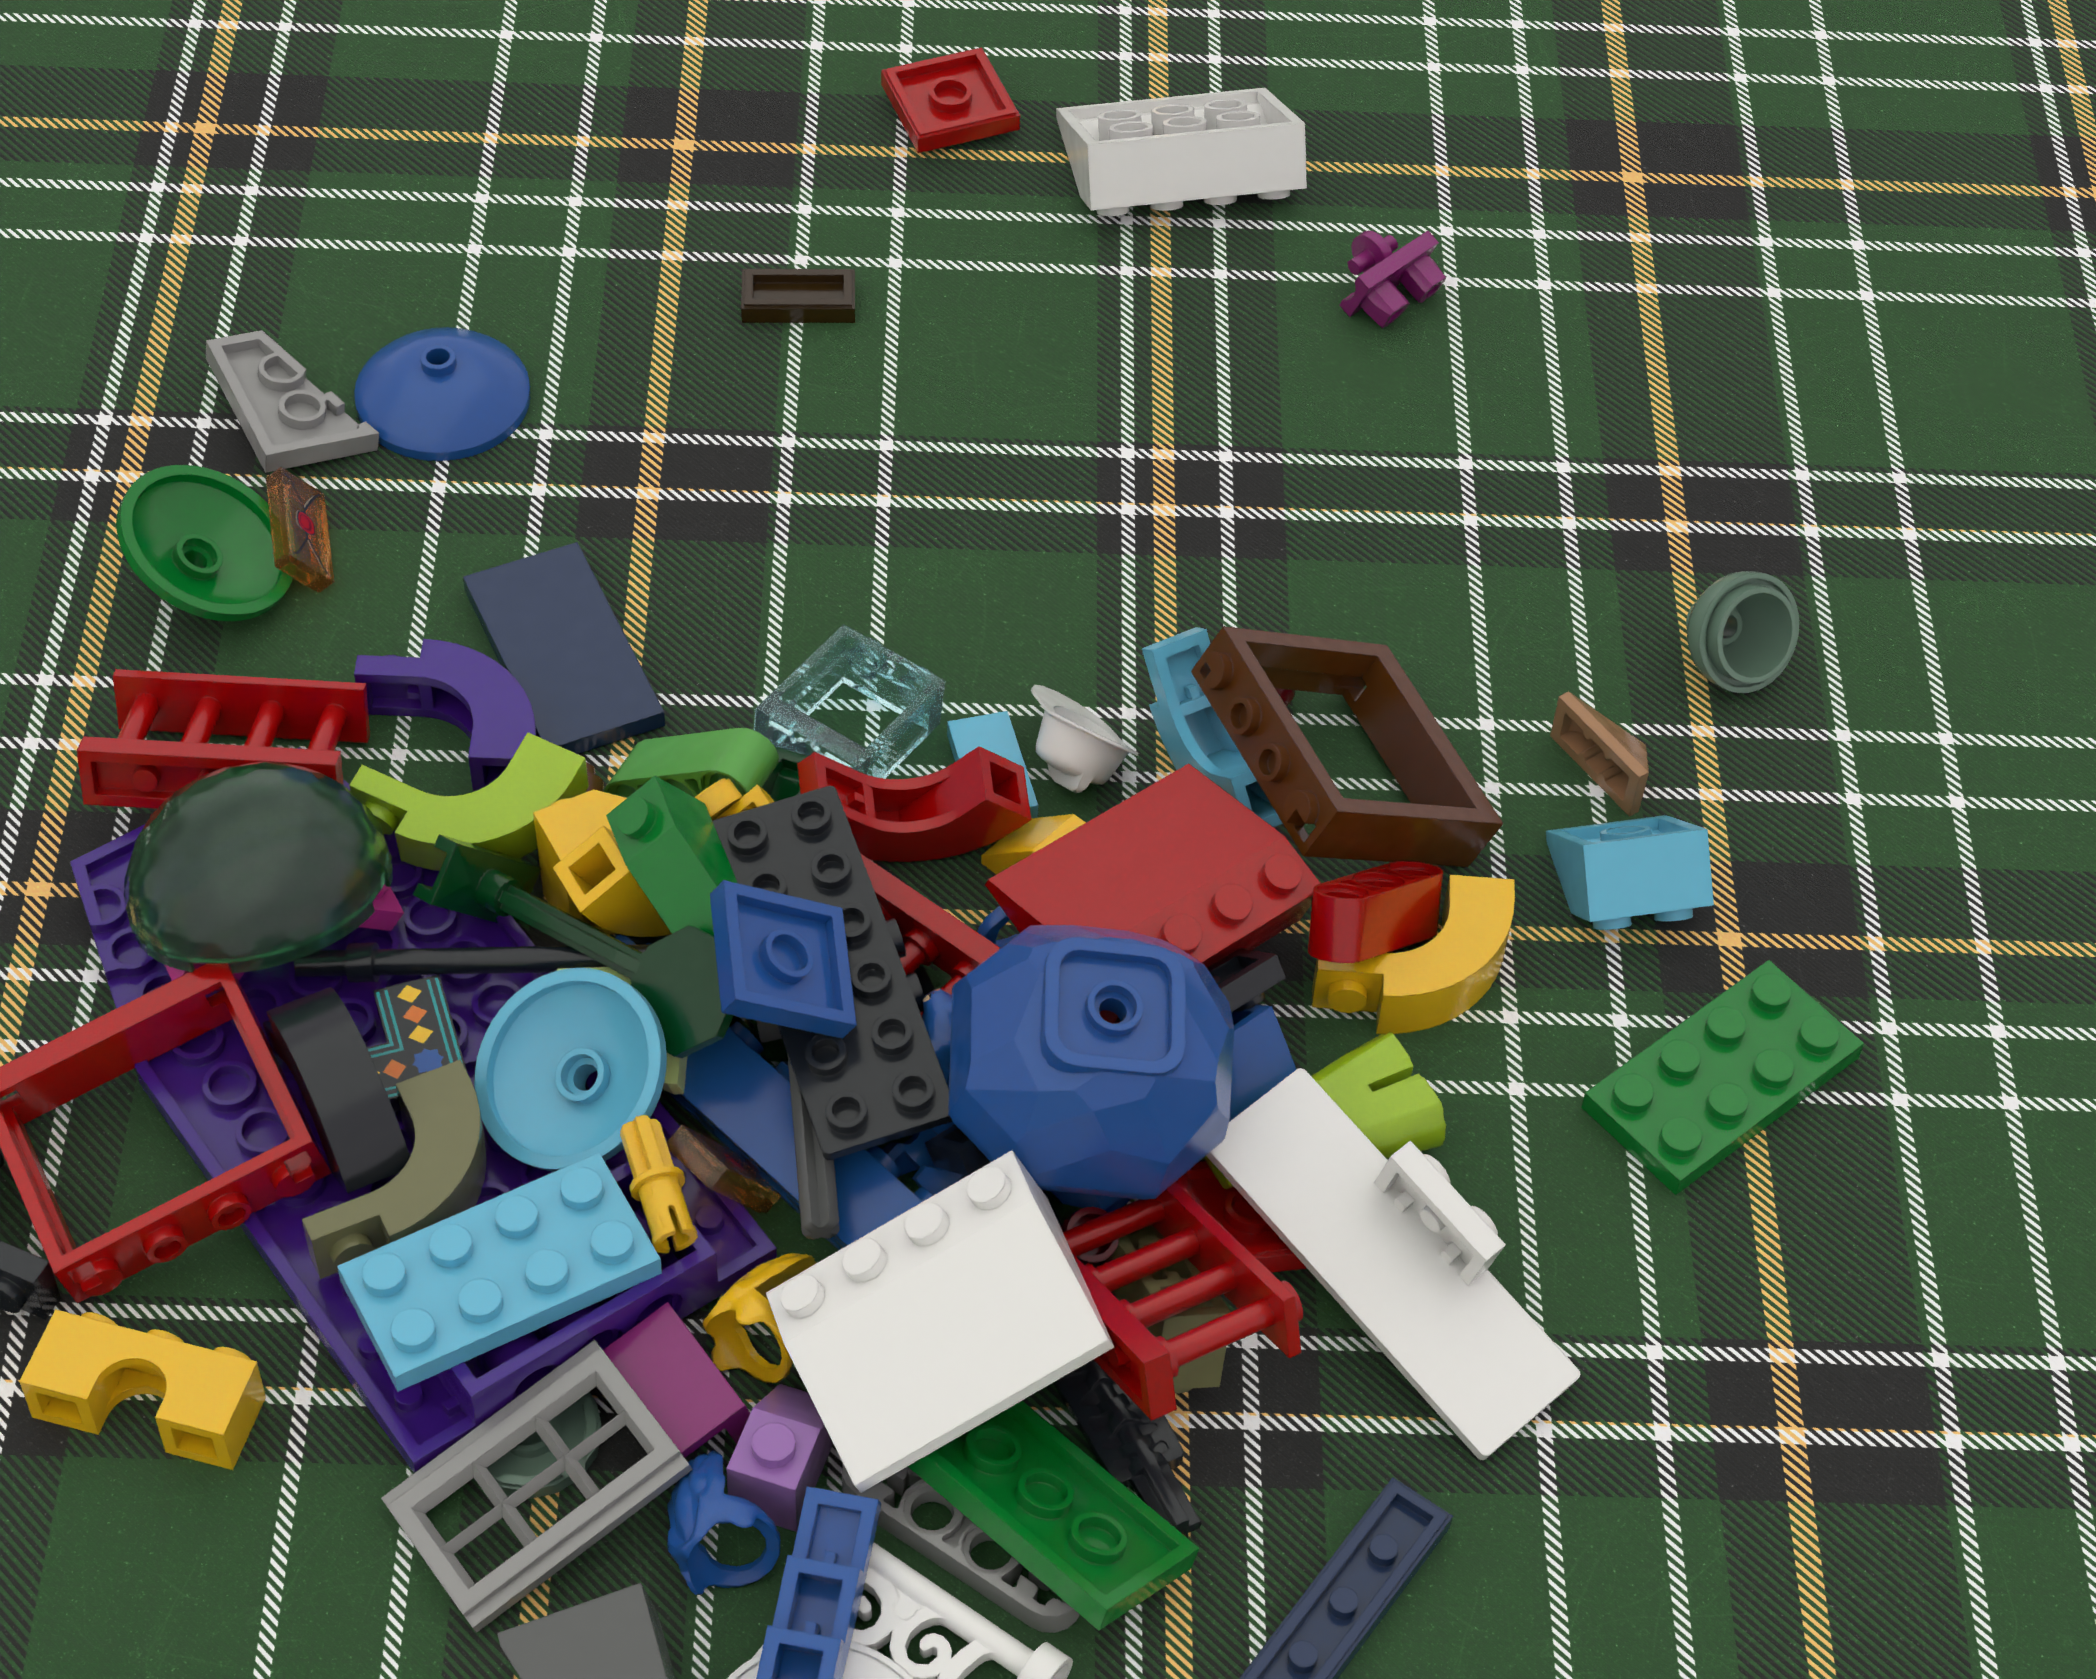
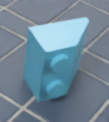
[1546,815,1714,930]

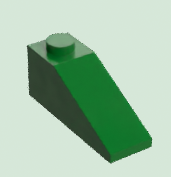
[606,776,738,936]

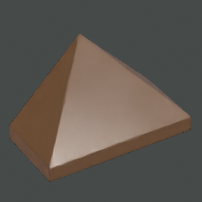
[1550,691,1649,817]

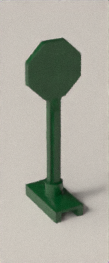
[413,834,734,1058]

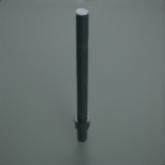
[294,942,651,983]

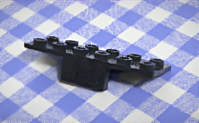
[713,786,952,1160]

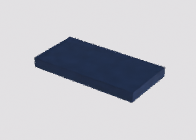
[463,542,665,754]

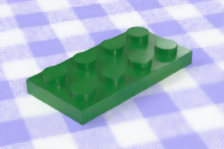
[1581,960,1864,1195]
[908,1401,1199,1631]

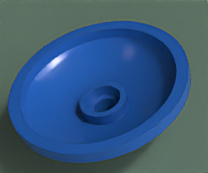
[354,327,531,461]

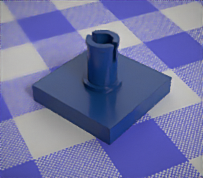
[710,880,857,1039]

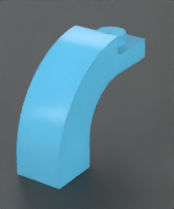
[1142,627,1283,827]

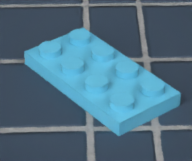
[337,1153,662,1392]

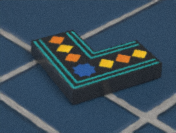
[367,975,467,1112]

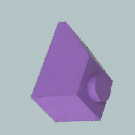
[726,1384,833,1532]

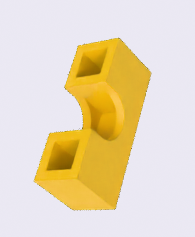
[19,1309,266,1470]

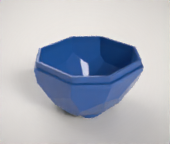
[948,925,1234,1200]

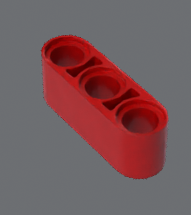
[1308,861,1443,963]

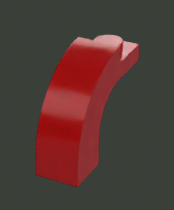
[797,746,1032,862]

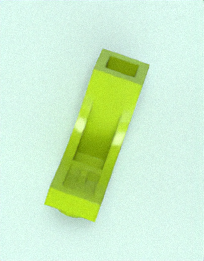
[349,732,589,871]

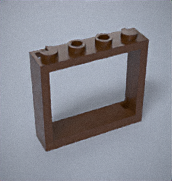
[1191,626,1503,867]

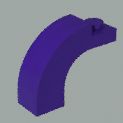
[354,639,536,792]

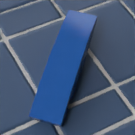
[756,1486,882,1679]

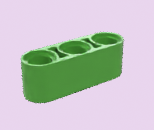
[604,728,779,798]

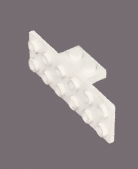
[1206,1068,1580,1460]

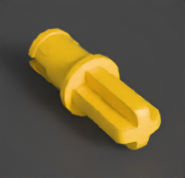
[620,1115,698,1253]

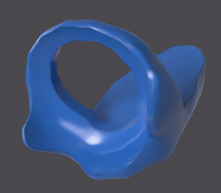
[667,1451,781,1595]

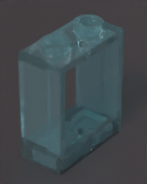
[754,624,945,779]

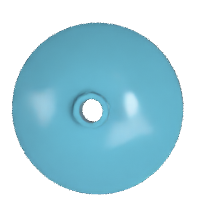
[474,968,667,1172]

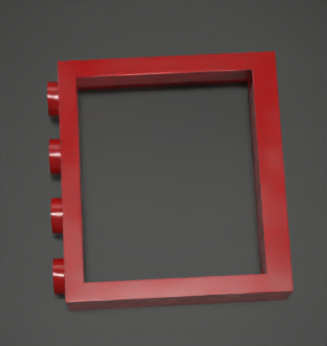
[0,956,332,1303]

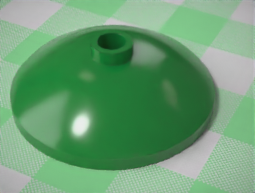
[116,465,296,621]

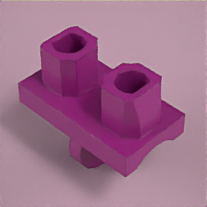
[1339,231,1446,329]

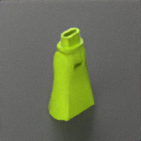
[1204,1032,1446,1189]

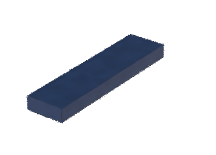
[1239,1477,1453,1679]

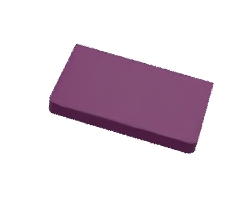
[603,1302,750,1458]

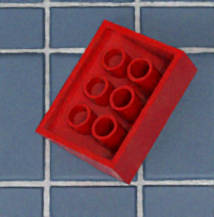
[985,764,1320,1024]

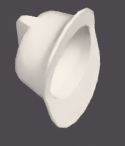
[1031,685,1139,793]

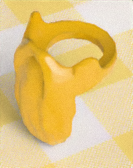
[703,1253,816,1383]

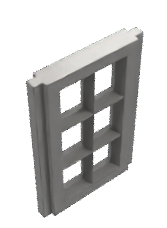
[381,1340,693,1633]

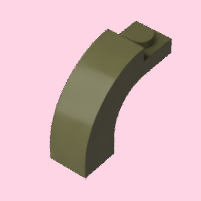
[302,1059,486,1279]

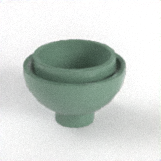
[1686,571,1799,693]

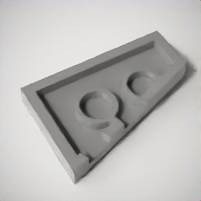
[206,330,379,473]

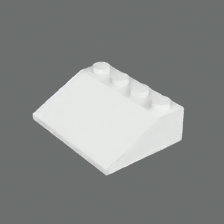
[1056,88,1307,216]
[766,1150,1114,1493]

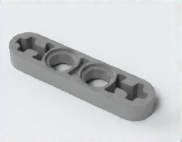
[842,1464,1080,1633]

